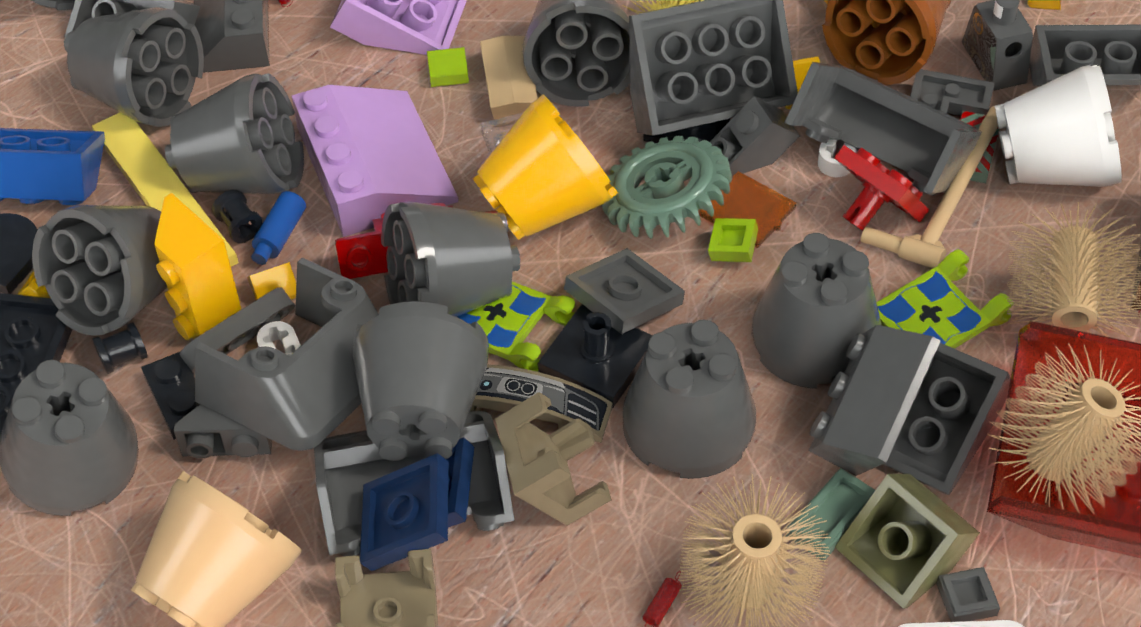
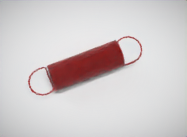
[642,570,682,627]

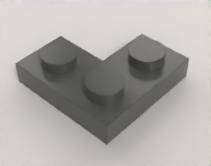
[910,69,995,116]

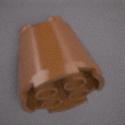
[822,0,951,85]

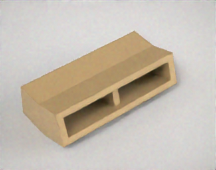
[480,36,538,124]

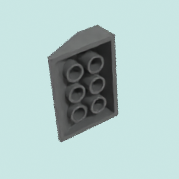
[629,0,798,136]

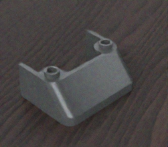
[785,62,982,196]
[195,258,379,451]

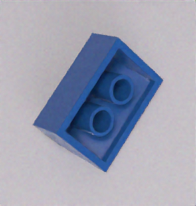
[0,128,105,205]

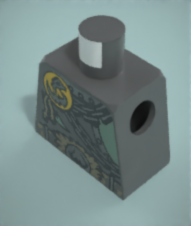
[962,0,1033,91]

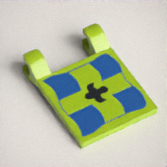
[877,249,1014,349]
[457,282,576,372]

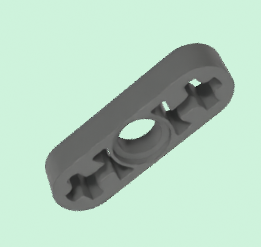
[180,287,295,373]

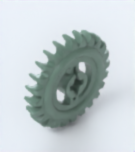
[601,136,732,239]

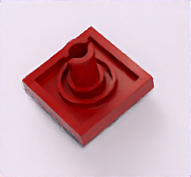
[834,145,930,231]

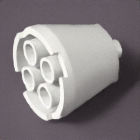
[995,65,1122,187]

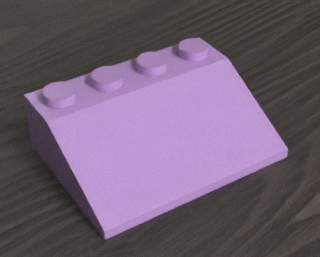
[330,0,467,55]
[291,85,458,237]

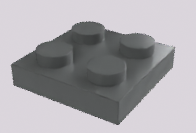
[564,248,685,334]

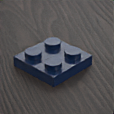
[360,453,449,571]

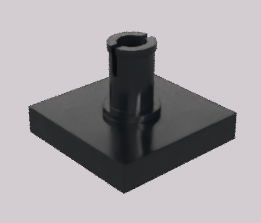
[538,304,653,408]

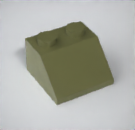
[835,474,980,609]

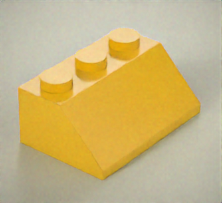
[154,193,241,340]

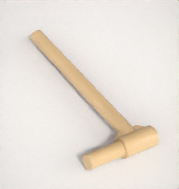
[861,106,998,269]

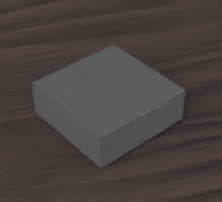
[936,567,1000,622]

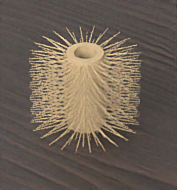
[1007,202,1141,354]
[987,344,1141,517]
[679,474,831,627]

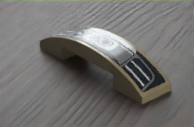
[470,364,613,443]

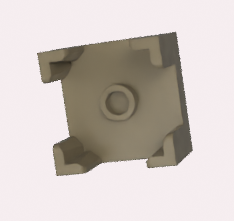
[495,392,612,526]
[335,549,438,627]

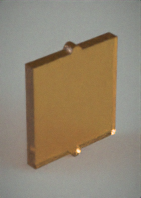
[699,171,796,248]

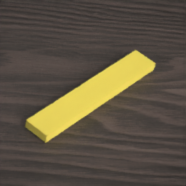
[92,113,239,267]

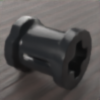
[212,190,262,243]
[92,322,148,374]

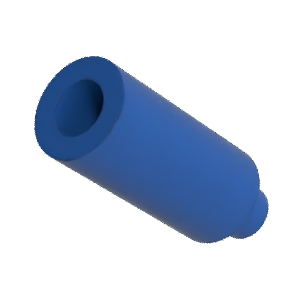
[251,191,307,265]

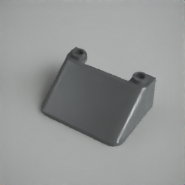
[314,411,515,556]

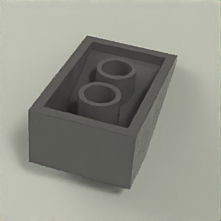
[883,343,1013,495]

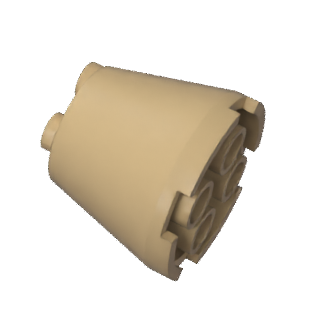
[131,471,302,627]

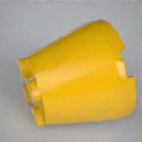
[472,94,618,240]

